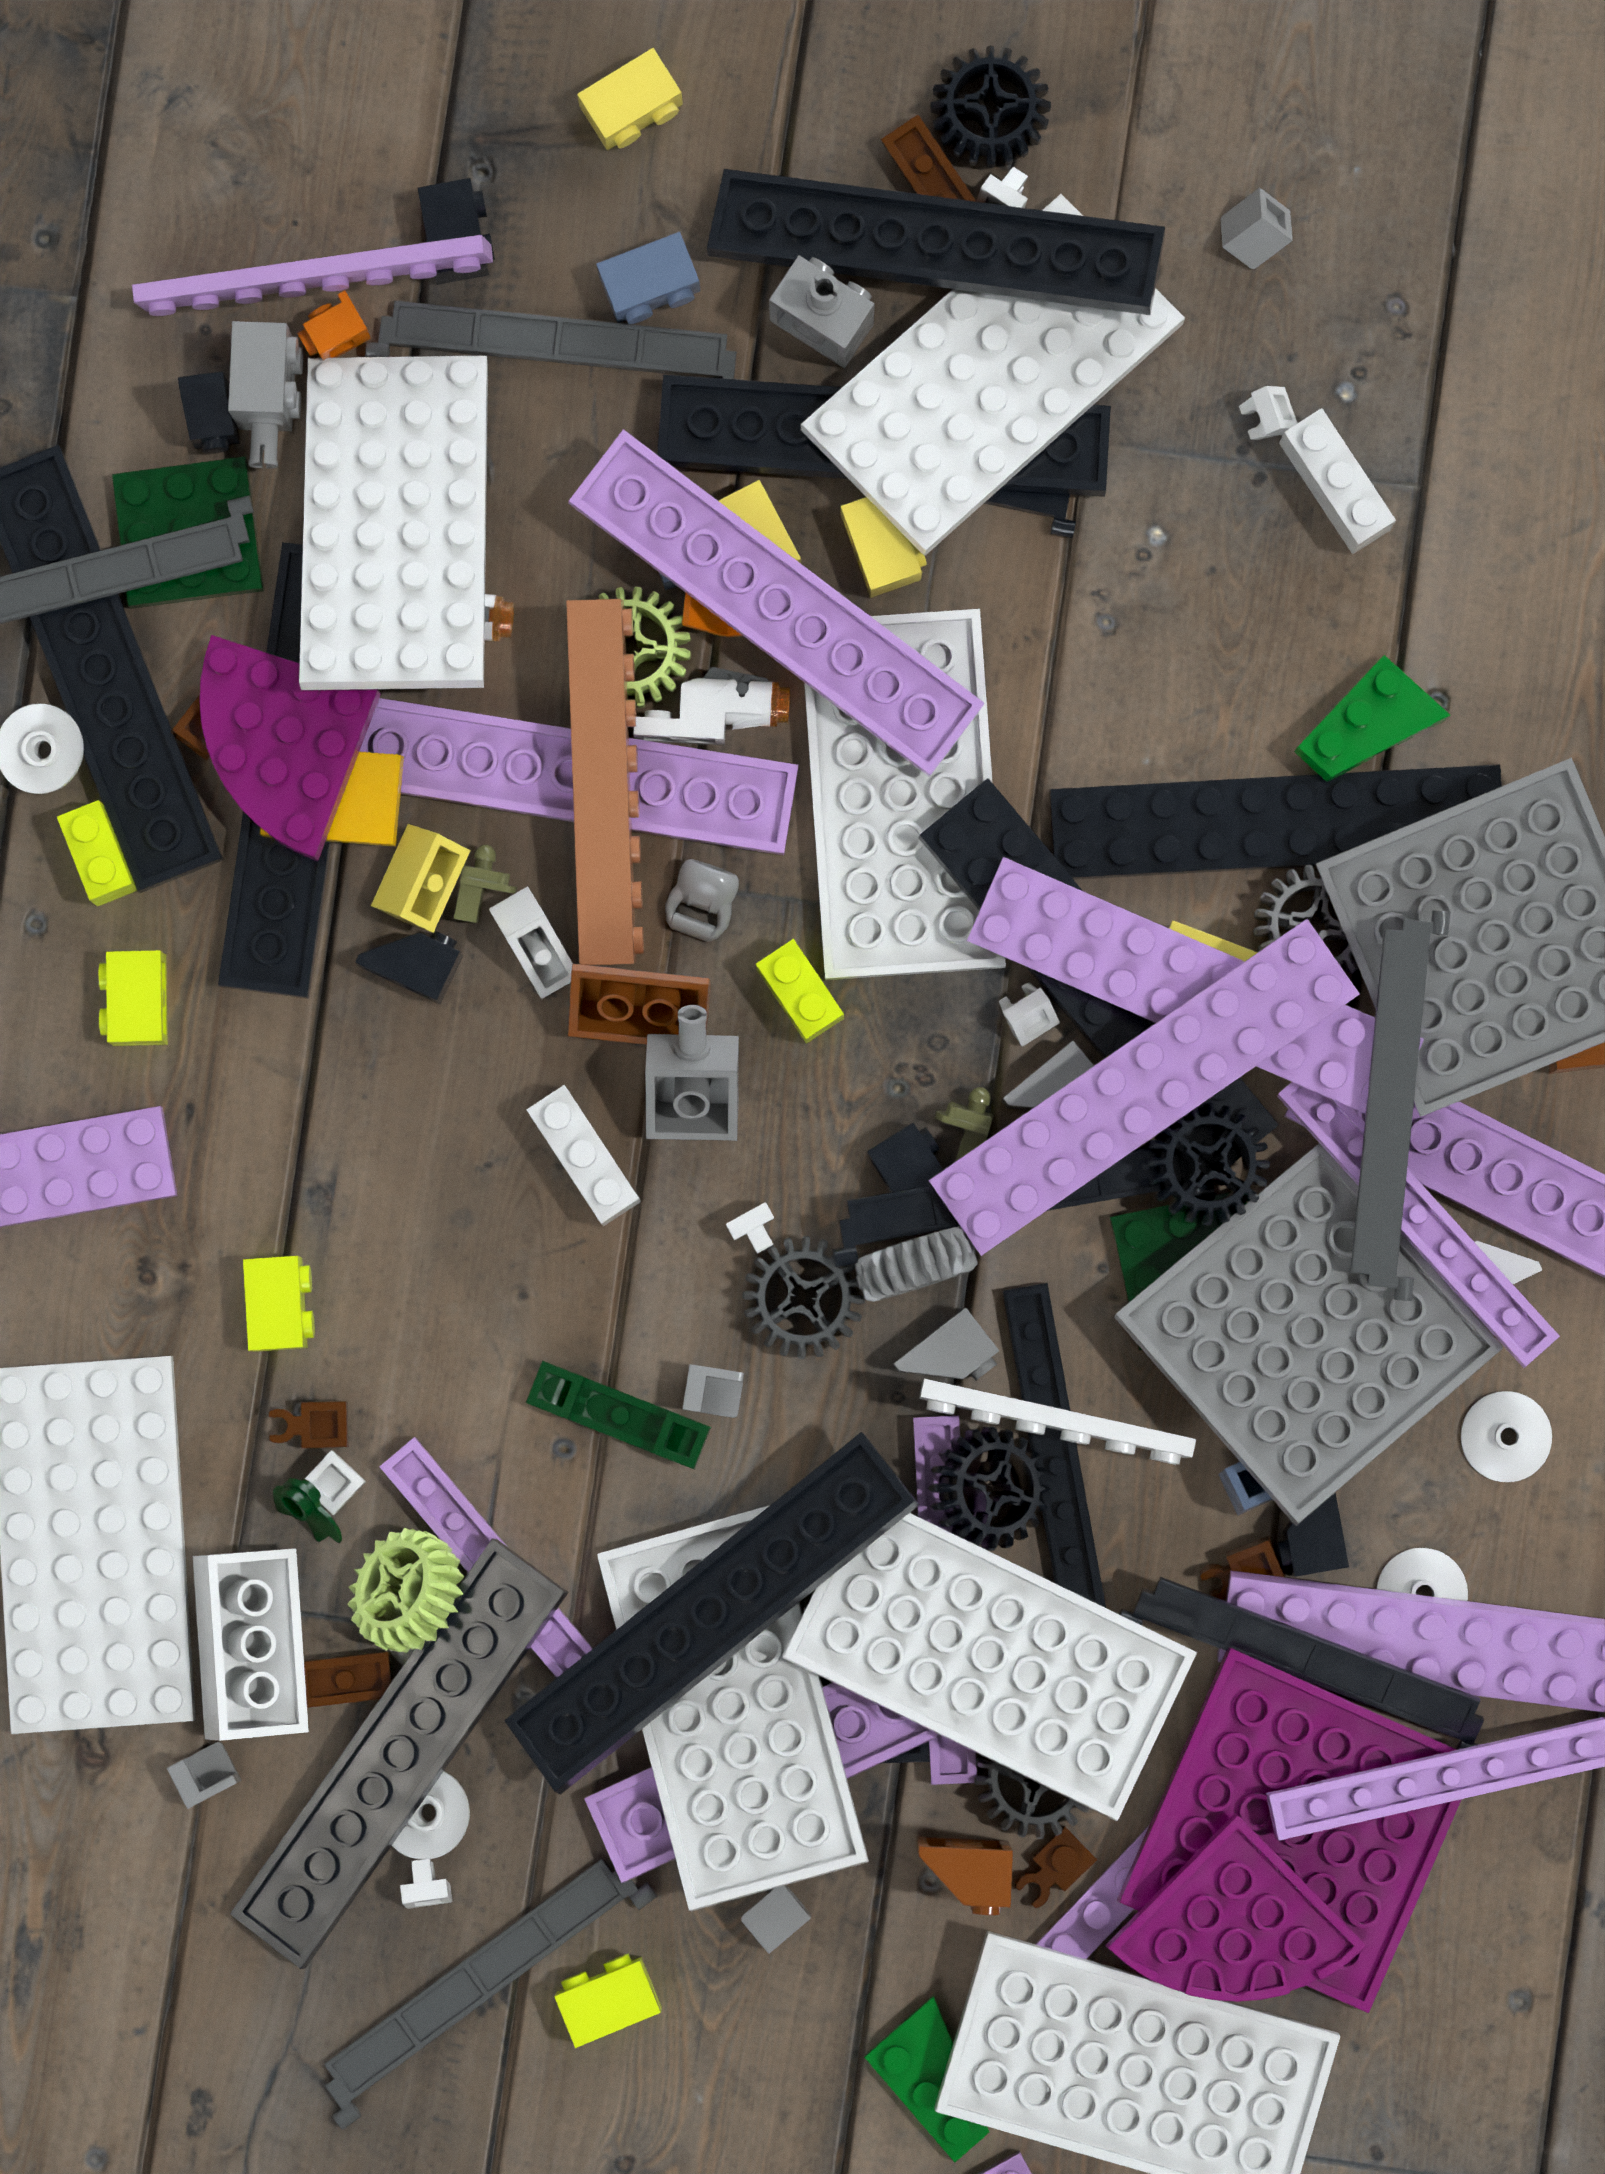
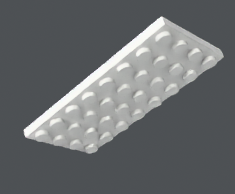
[801,194,1185,556]
[299,356,488,690]
[804,609,1006,980]
[0,1356,196,1734]
[597,1505,869,1911]
[783,1513,1197,1821]
[934,1931,1340,2174]

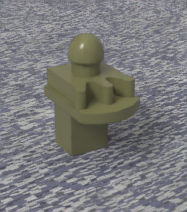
[454,844,518,923]
[934,1087,993,1162]

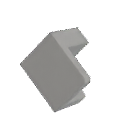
[1221,187,1293,269]
[683,1364,744,1418]
[167,1742,242,1809]
[741,1885,811,1954]

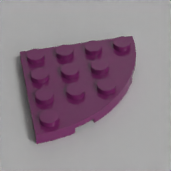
[200,635,381,861]
[1105,1813,1366,2002]

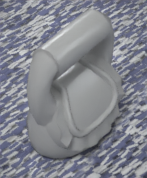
[665,859,739,942]

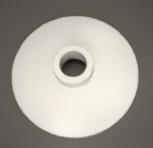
[0,704,84,794]
[1461,1391,1552,1482]
[1376,1548,1468,1601]
[392,1771,470,1860]

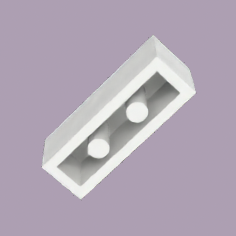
[1279,408,1396,554]
[526,1085,641,1227]

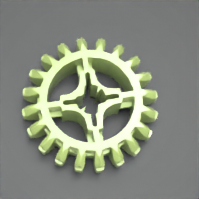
[599,587,691,708]
[347,1528,464,1653]

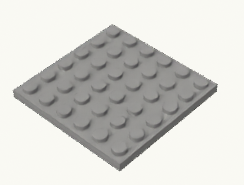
[1316,758,1605,1117]
[1114,1143,1503,1526]

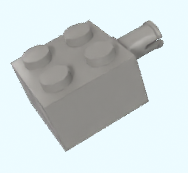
[769,255,875,369]
[228,321,303,469]
[645,1005,739,1141]

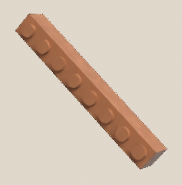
[566,599,644,965]

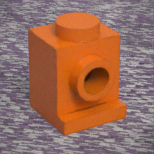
[297,290,371,360]

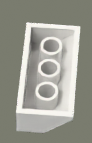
[193,1549,309,1741]

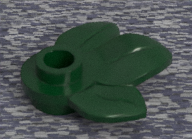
[273,1478,342,1543]

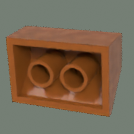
[568,964,711,1045]
[916,1837,1013,1915]

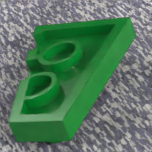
[1294,655,1450,782]
[864,1995,990,2163]

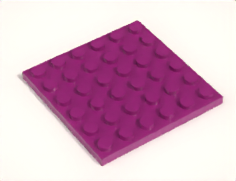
[1117,1647,1462,2013]

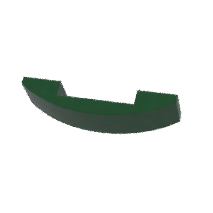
[526,1360,711,1470]

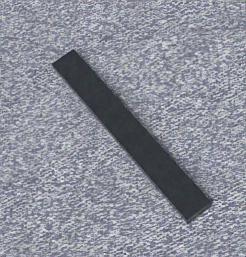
[1002,1283,1106,1608]

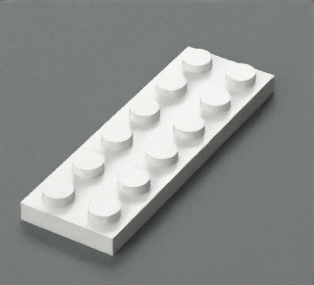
[919,1379,1196,1465]

